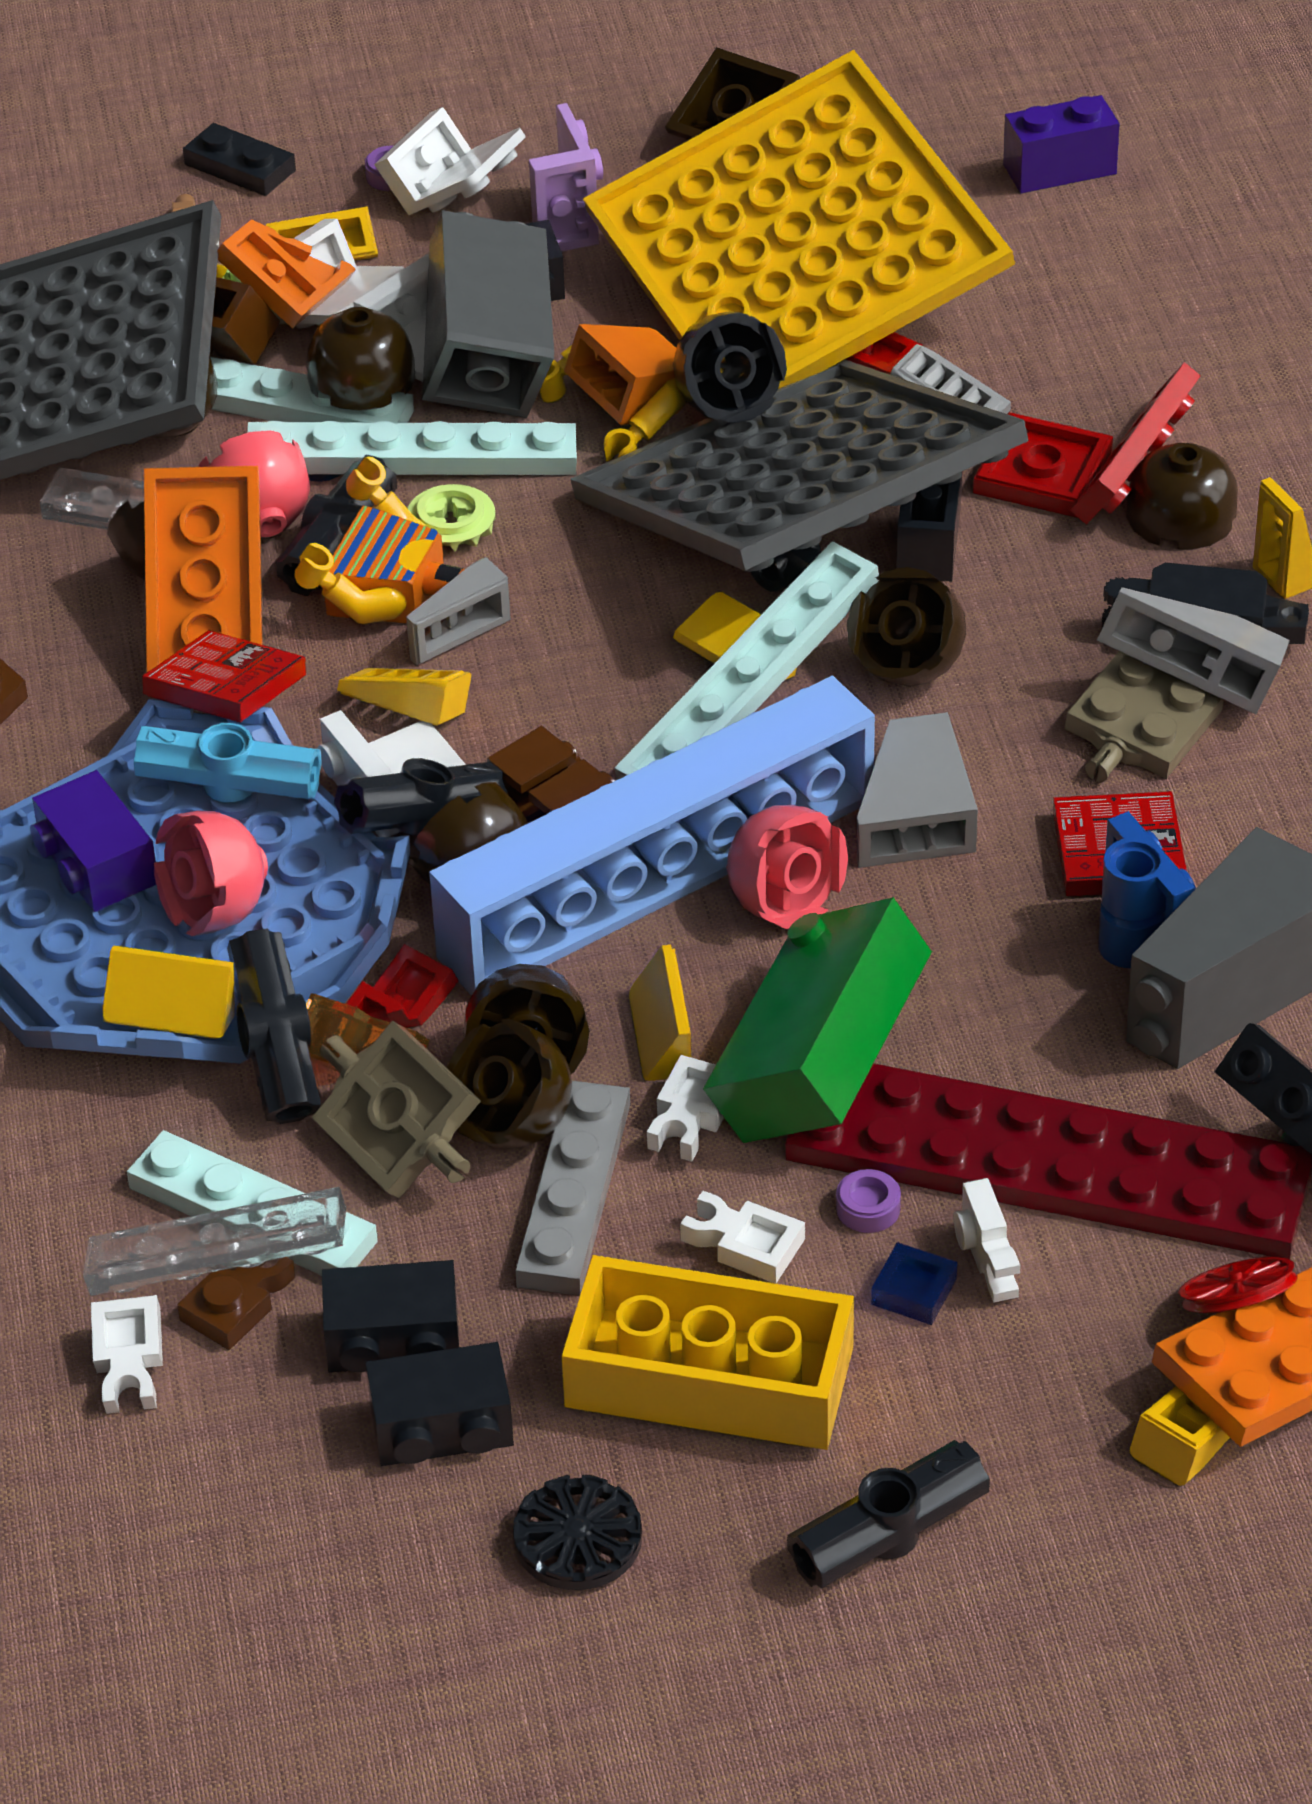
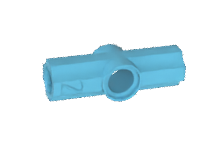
[133,723,322,803]

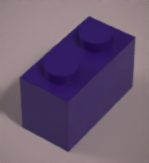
[1003,95,1120,194]
[30,770,156,912]

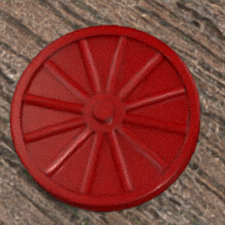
[1178,1257,1298,1313]

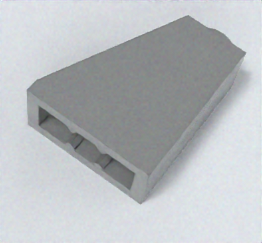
[856,712,978,868]

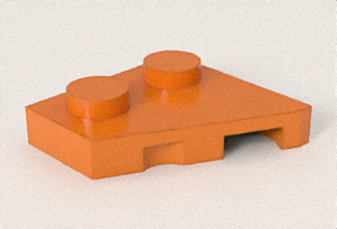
[217,219,356,329]

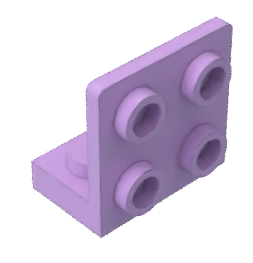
[529,103,603,252]

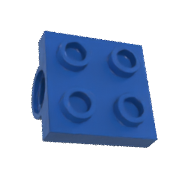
[1098,811,1196,968]

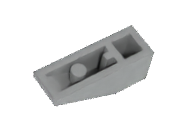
[1097,587,1290,714]

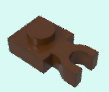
[177,1239,295,1350]

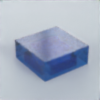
[871,1242,958,1325]

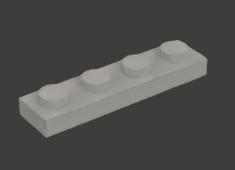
[515,1081,630,1296]

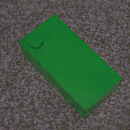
[703,897,932,1143]

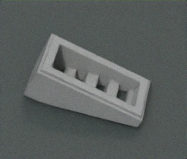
[890,344,1011,414]
[406,557,511,666]

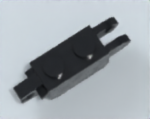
[1102,562,1309,644]

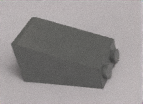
[422,210,554,418]
[1126,827,1312,1069]

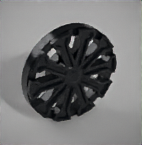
[513,1475,642,1590]

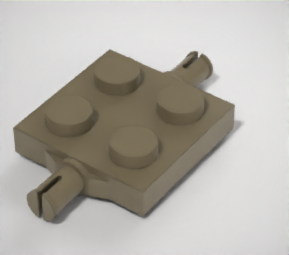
[1064,651,1224,782]
[312,1021,481,1199]

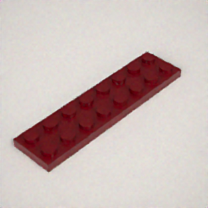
[786,1063,1312,1259]

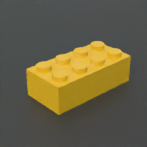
[562,1255,854,1450]

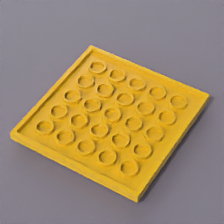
[583,50,1015,389]

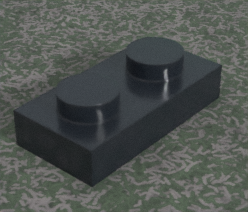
[183,122,296,196]

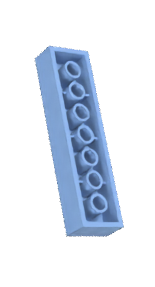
[430,675,875,995]

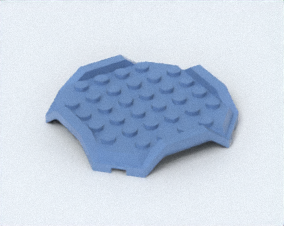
[0,699,410,1064]

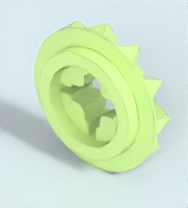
[407,484,496,552]

